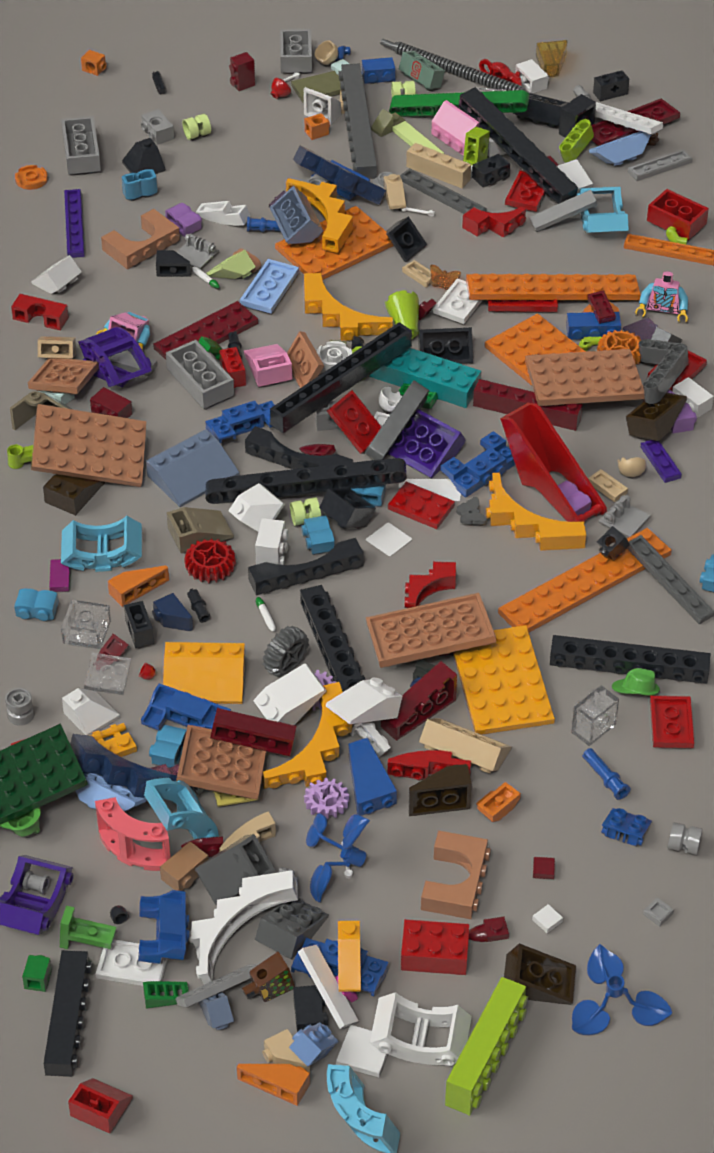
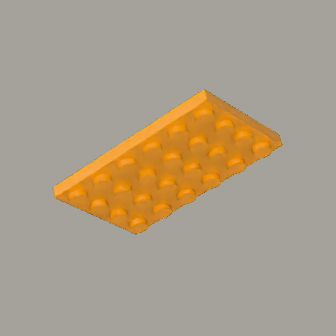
[453,625,555,735]

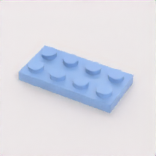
[240,259,299,314]

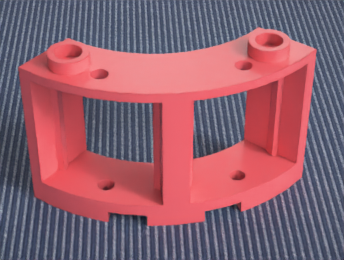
[95,797,171,871]

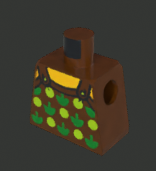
[242,951,295,1002]

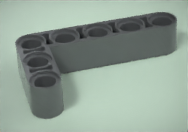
[639,339,689,404]
[365,381,429,460]

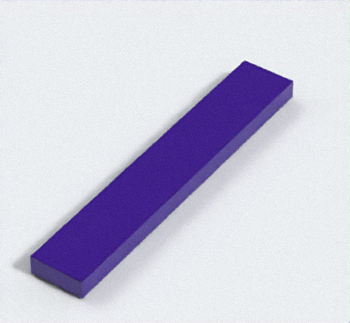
[64,189,85,258]

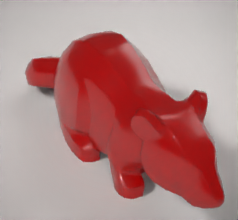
[479,59,522,86]

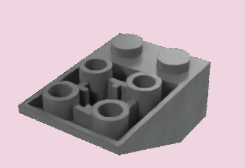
[195,834,275,905]
[255,897,329,959]

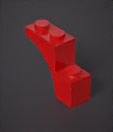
[462,206,526,238]
[404,561,456,608]

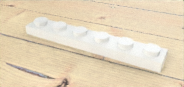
[595,102,663,135]

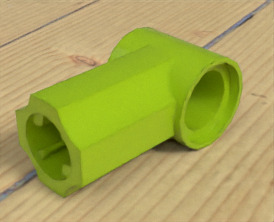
[7,444,33,469]

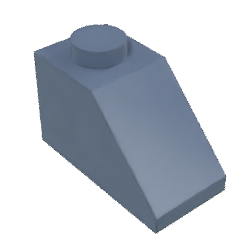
[199,992,234,1030]

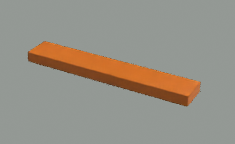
[624,234,714,266]

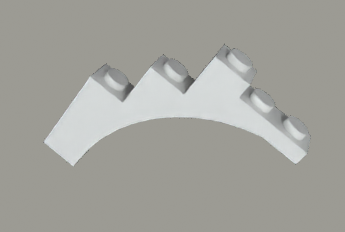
[189,870,298,984]

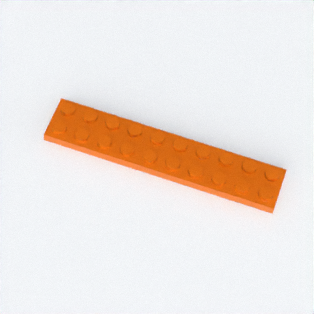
[466,273,641,300]
[498,528,672,633]

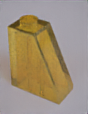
[536,40,568,77]

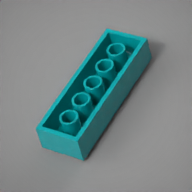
[369,348,481,408]

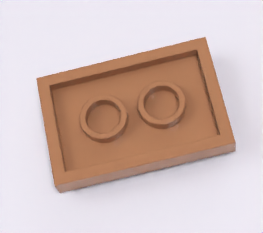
[287,331,324,388]

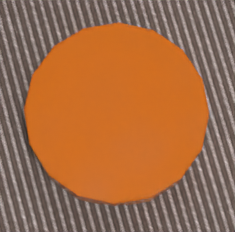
[15,165,48,190]

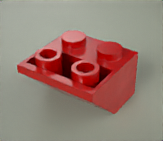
[68,1078,133,1134]

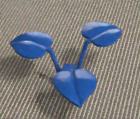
[306,813,370,903]
[572,944,672,1035]

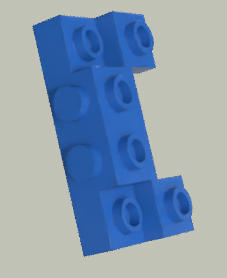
[205,401,274,443]
[441,431,515,498]
[141,683,231,730]
[138,890,189,964]
[291,938,389,996]

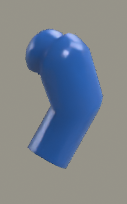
[336,46,351,62]

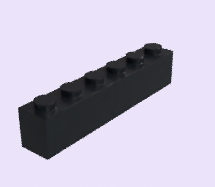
[43,950,92,1077]

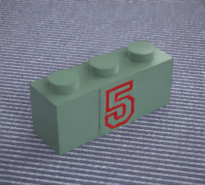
[399,51,445,90]

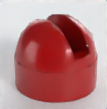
[139,662,155,680]

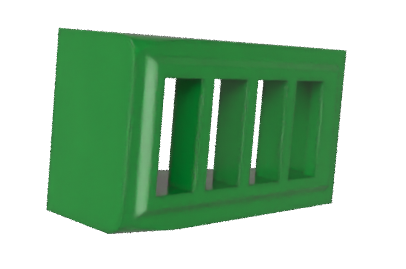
[143,981,188,1009]

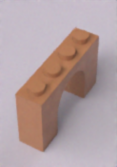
[101,209,180,270]
[421,830,491,919]

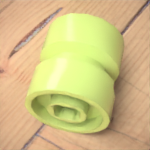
[391,81,416,97]
[182,114,211,140]
[290,497,321,526]

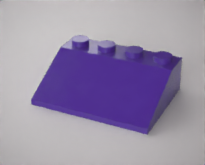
[387,409,466,479]

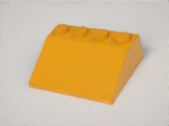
[163,642,245,704]

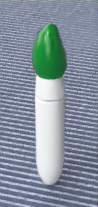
[192,266,219,289]
[255,597,276,631]

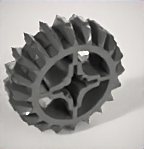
[263,626,309,678]

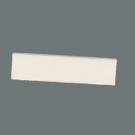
[298,945,359,1029]

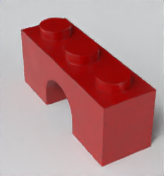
[11,294,69,331]

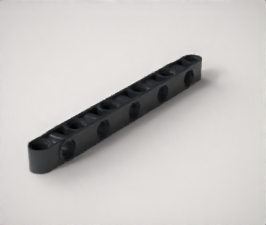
[205,458,407,504]

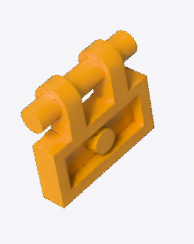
[89,723,137,757]

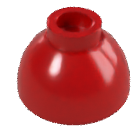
[270,78,291,99]

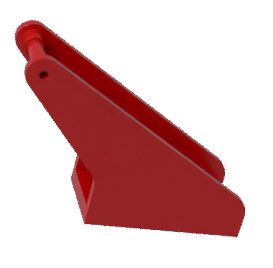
[500,403,607,522]

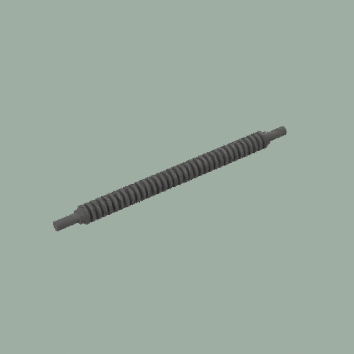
[380,39,534,94]

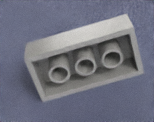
[61,116,101,174]
[166,340,234,409]

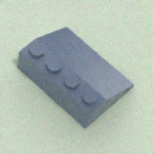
[146,429,240,507]

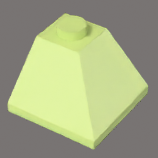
[206,250,255,279]

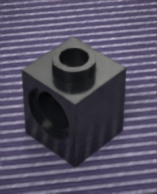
[597,526,630,560]

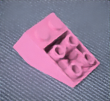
[243,344,292,387]

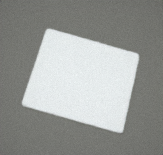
[366,522,412,556]

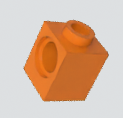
[81,50,107,76]
[304,113,330,140]

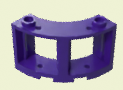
[78,327,152,387]
[0,855,74,935]

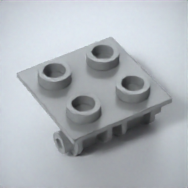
[177,233,219,269]
[599,495,650,537]

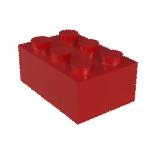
[647,189,709,241]
[401,919,469,975]

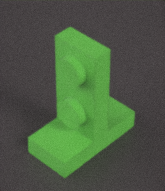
[59,906,116,949]

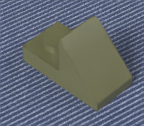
[371,109,406,137]

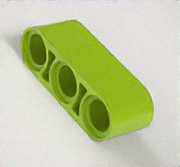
[559,119,594,163]

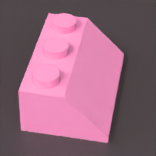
[431,100,479,156]

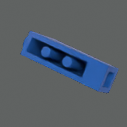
[348,738,397,816]

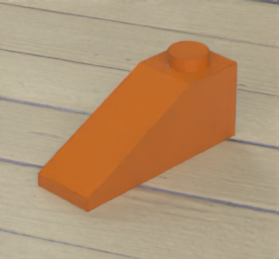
[108,565,169,607]
[237,1063,310,1106]

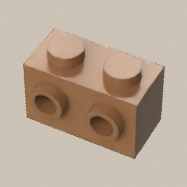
[160,842,208,891]

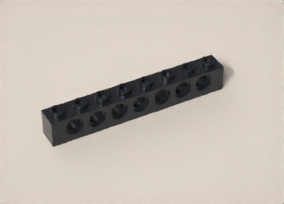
[300,585,366,692]
[549,635,711,684]

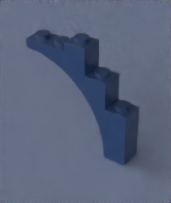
[293,145,386,205]
[70,734,193,798]

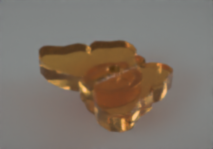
[430,265,461,290]

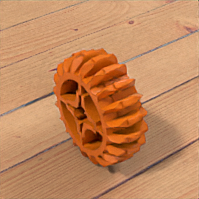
[597,329,641,365]

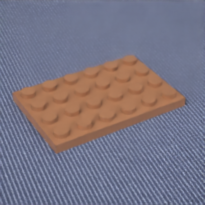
[525,349,644,406]
[31,404,147,487]
[365,593,496,668]

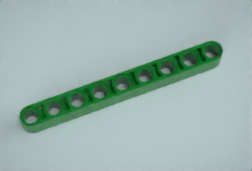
[389,90,530,117]

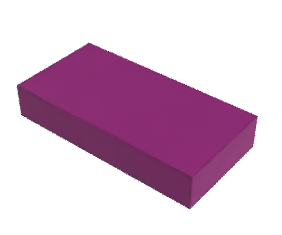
[49,559,70,592]

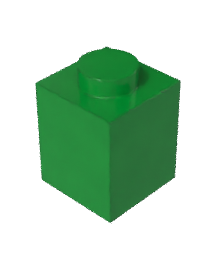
[22,955,52,992]

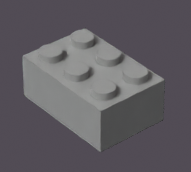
[280,29,312,73]

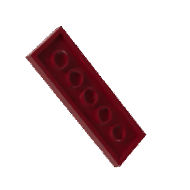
[591,98,680,146]
[153,301,258,360]

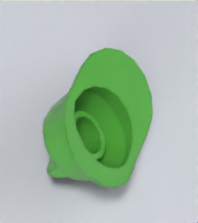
[612,668,660,695]
[0,808,41,837]

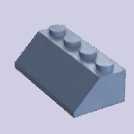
[270,185,324,244]

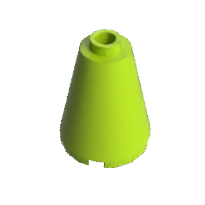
[385,290,419,339]

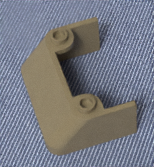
[10,391,72,430]

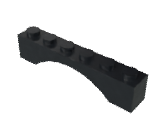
[245,426,353,469]
[248,538,364,596]

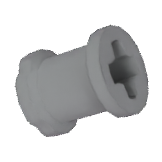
[23,871,50,894]

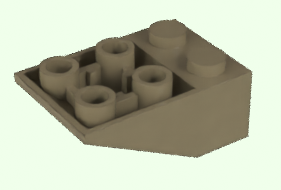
[167,507,234,553]

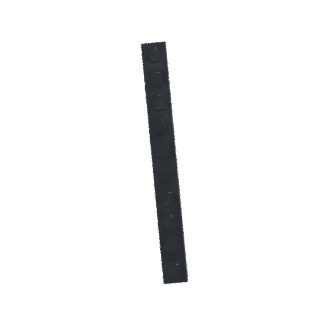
[459,87,578,204]
[270,322,412,433]

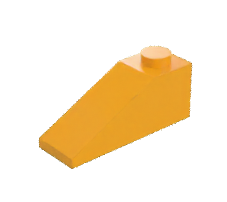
[338,921,361,992]

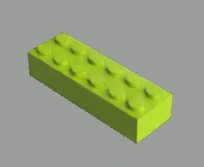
[445,977,528,1116]

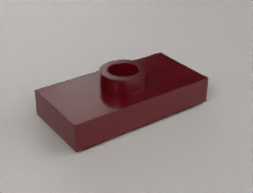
[587,290,616,324]

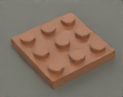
[28,358,99,395]

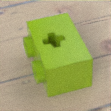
[463,127,490,166]

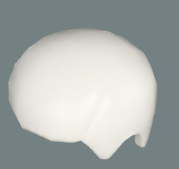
[379,387,402,413]

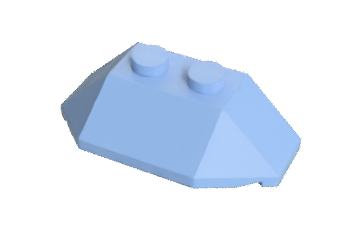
[589,131,651,166]
[76,772,147,812]

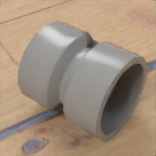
[5,688,34,726]
[668,822,703,855]

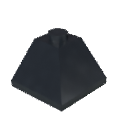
[122,138,166,174]
[386,216,427,262]

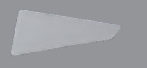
[399,479,461,501]

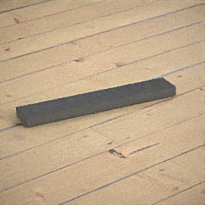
[400,168,487,214]
[627,535,714,624]

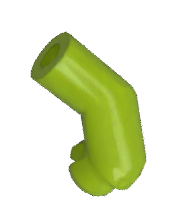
[666,226,688,245]
[579,336,602,351]

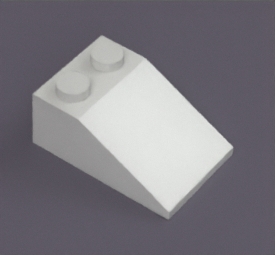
[253,663,326,725]
[326,677,402,724]

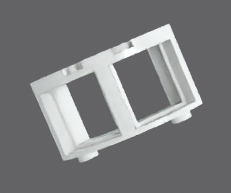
[370,992,472,1066]

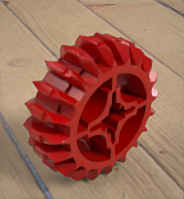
[184,537,236,584]

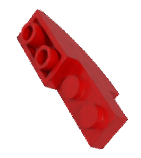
[387,750,471,780]

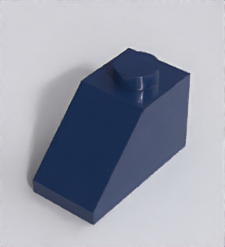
[152,593,193,631]

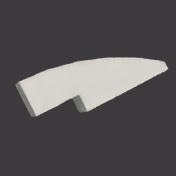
[195,201,251,226]

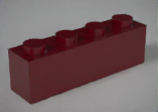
[210,708,297,756]

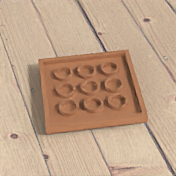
[176,725,266,800]

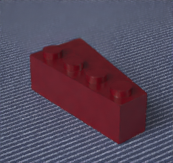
[381,661,457,741]

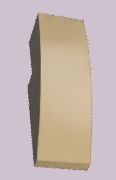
[219,811,276,852]

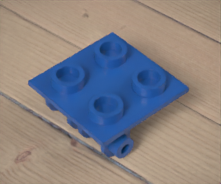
[601,808,652,847]

